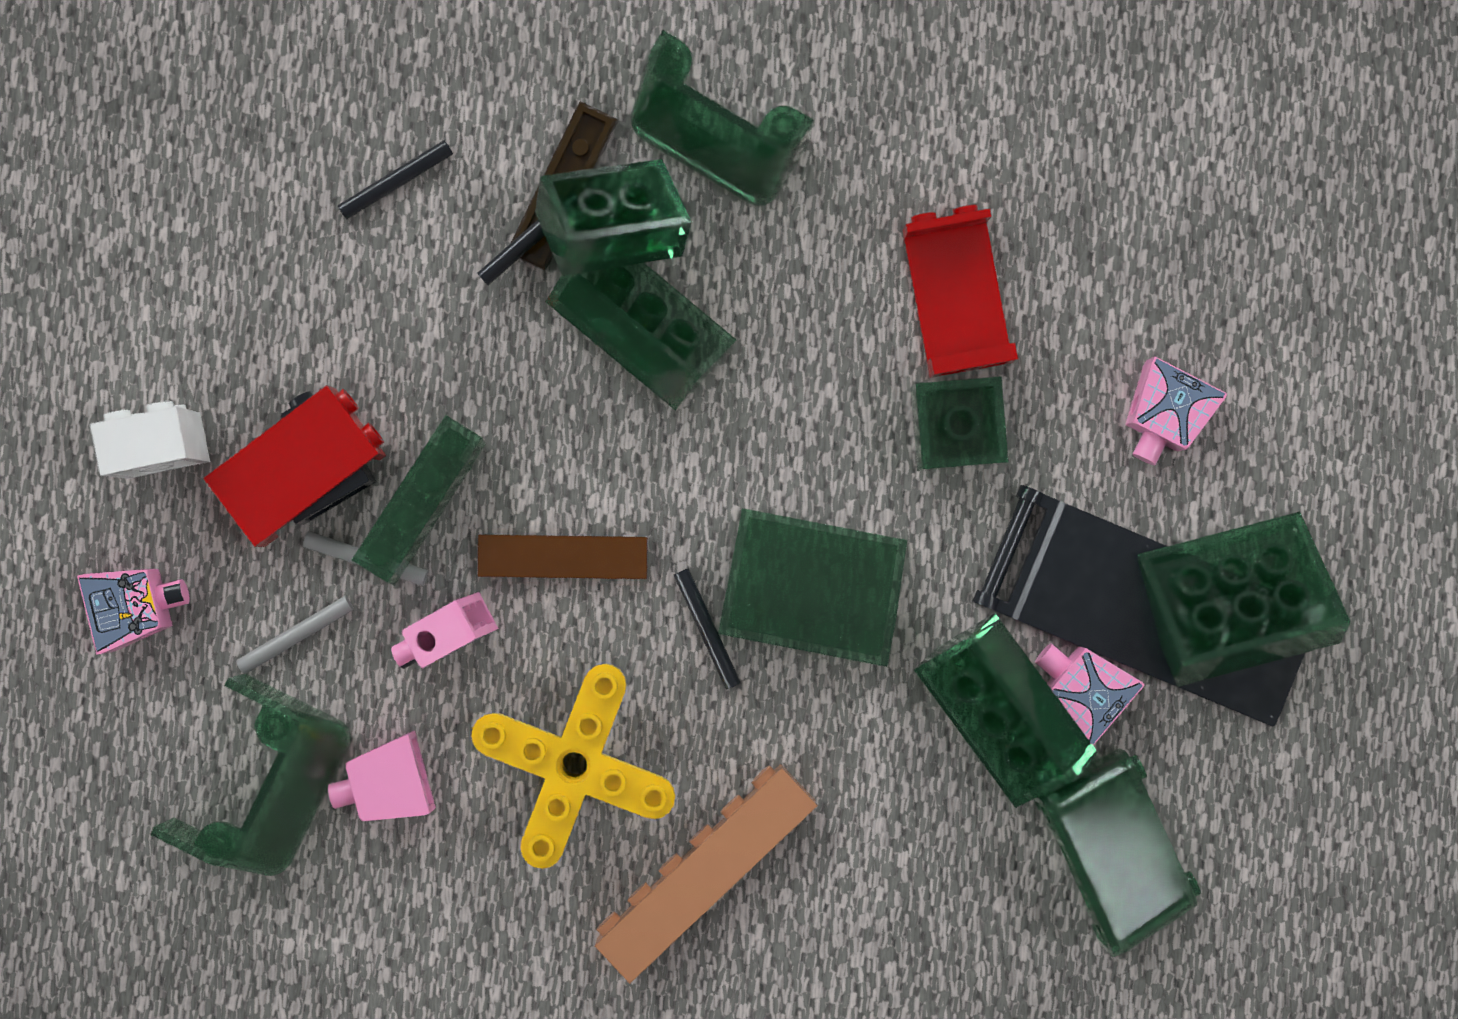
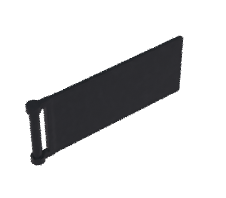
[972,485,1321,726]

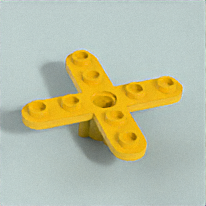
[471,664,676,869]

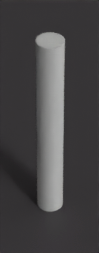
[303,531,429,586]
[236,595,354,674]

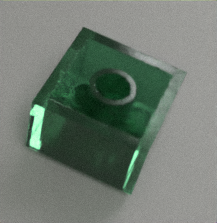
[910,376,1009,471]

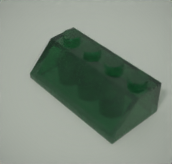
[545,233,737,410]

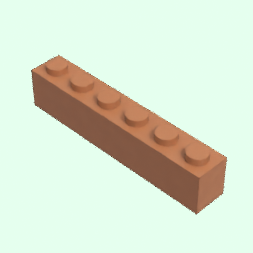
[595,764,817,984]

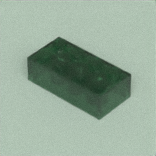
[914,613,1098,808]

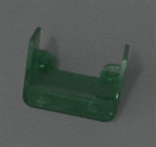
[150,674,351,876]

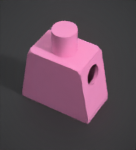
[328,731,436,821]

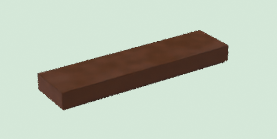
[478,534,648,579]

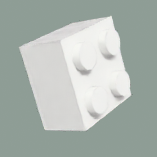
[90,401,210,479]

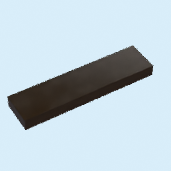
[511,101,618,271]

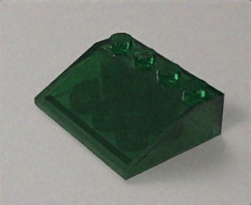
[718,508,907,667]
[1138,511,1351,687]

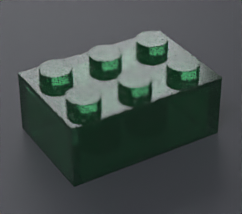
[535,159,692,276]

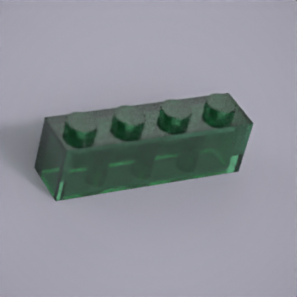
[351,415,486,586]

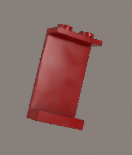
[902,205,1018,378]
[203,385,386,547]

